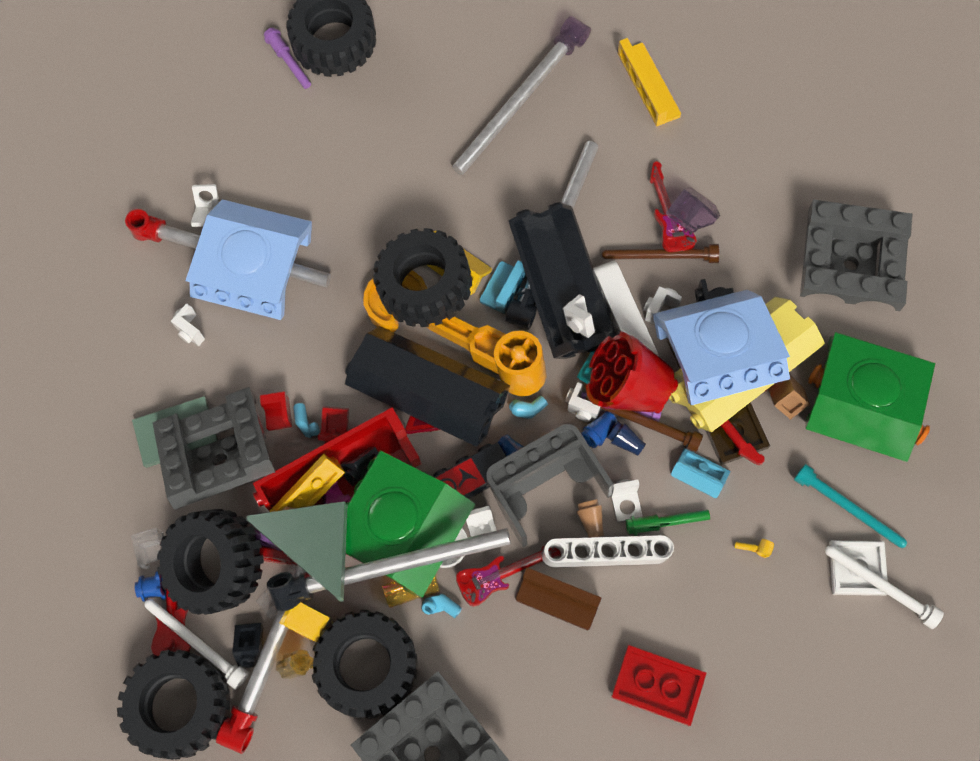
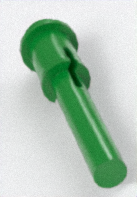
[625,510,710,536]

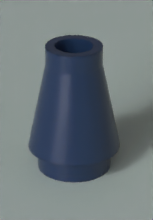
[607,421,646,456]

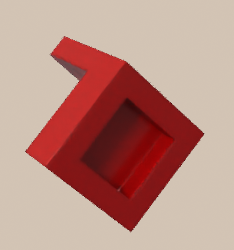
[260,391,292,431]

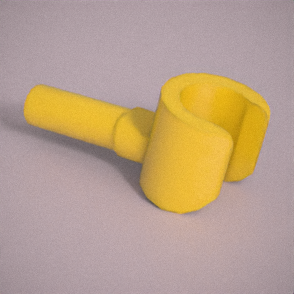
[735,539,774,558]

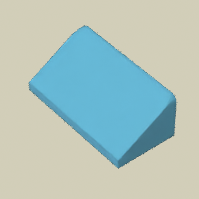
[671,448,731,498]

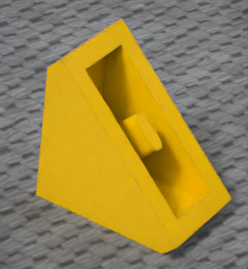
[279,602,329,642]

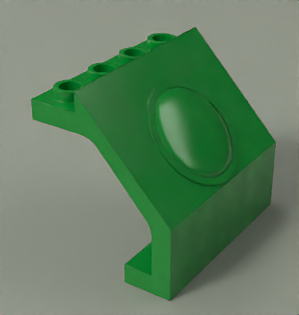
[805,332,936,462]
[346,450,475,598]

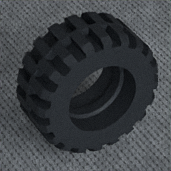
[286,0,376,77]
[373,228,472,327]
[157,509,264,615]
[310,610,418,719]
[117,650,230,760]

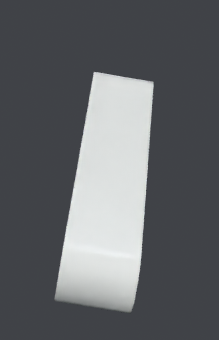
[593,260,659,356]
[542,535,674,567]

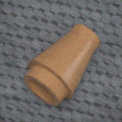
[576,499,604,538]

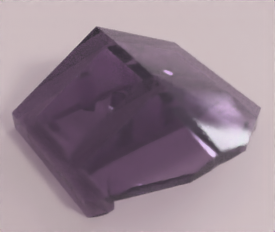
[666,187,720,233]

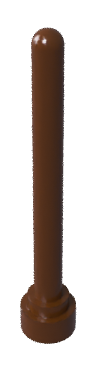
[601,244,719,263]
[585,395,703,453]

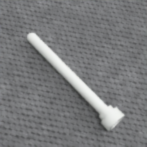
[825,546,944,629]
[144,599,250,690]

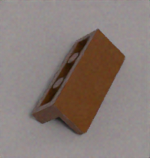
[516,567,602,631]

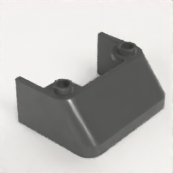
[486,424,614,547]

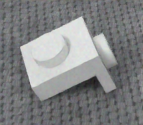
[644,286,682,324]
[563,294,595,338]
[171,304,205,346]
[565,382,600,422]
[466,506,497,537]

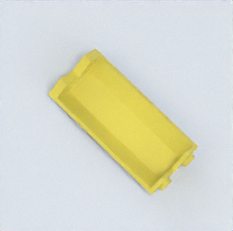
[669,297,825,432]

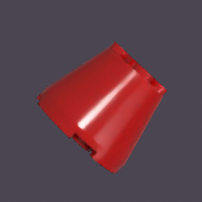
[586,332,678,414]

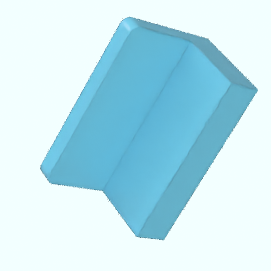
[480,261,526,314]

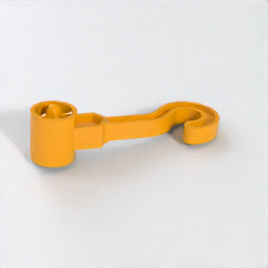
[363,270,547,396]

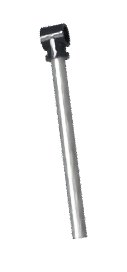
[505,141,598,330]
[267,528,511,611]

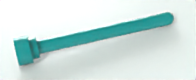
[794,463,907,548]

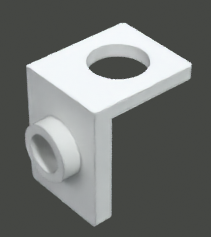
[191,184,219,227]
[611,479,643,522]

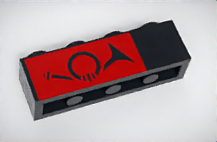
[433,442,506,499]

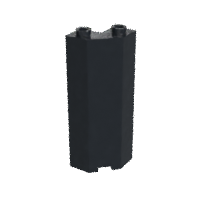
[508,202,616,359]
[345,326,510,447]

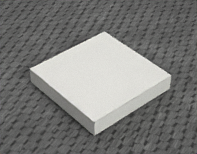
[829,540,888,596]

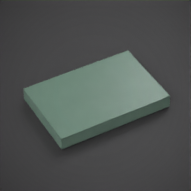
[132,396,218,468]

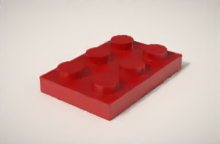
[611,645,707,727]

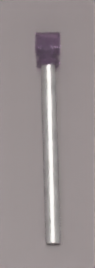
[452,16,591,175]

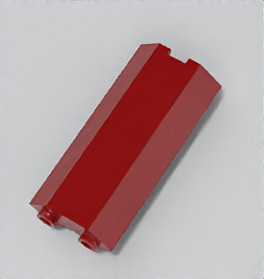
[253,407,421,512]

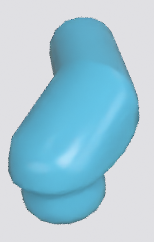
[509,395,548,419]
[293,403,320,438]
[421,594,462,619]

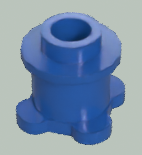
[135,571,166,602]

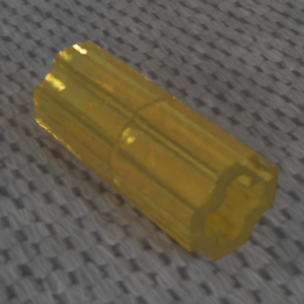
[382,577,440,608]
[276,650,313,679]

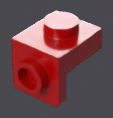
[318,406,349,444]

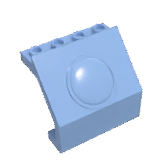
[185,199,312,320]
[653,290,790,405]

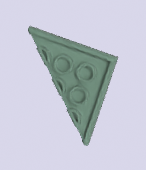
[246,501,348,601]

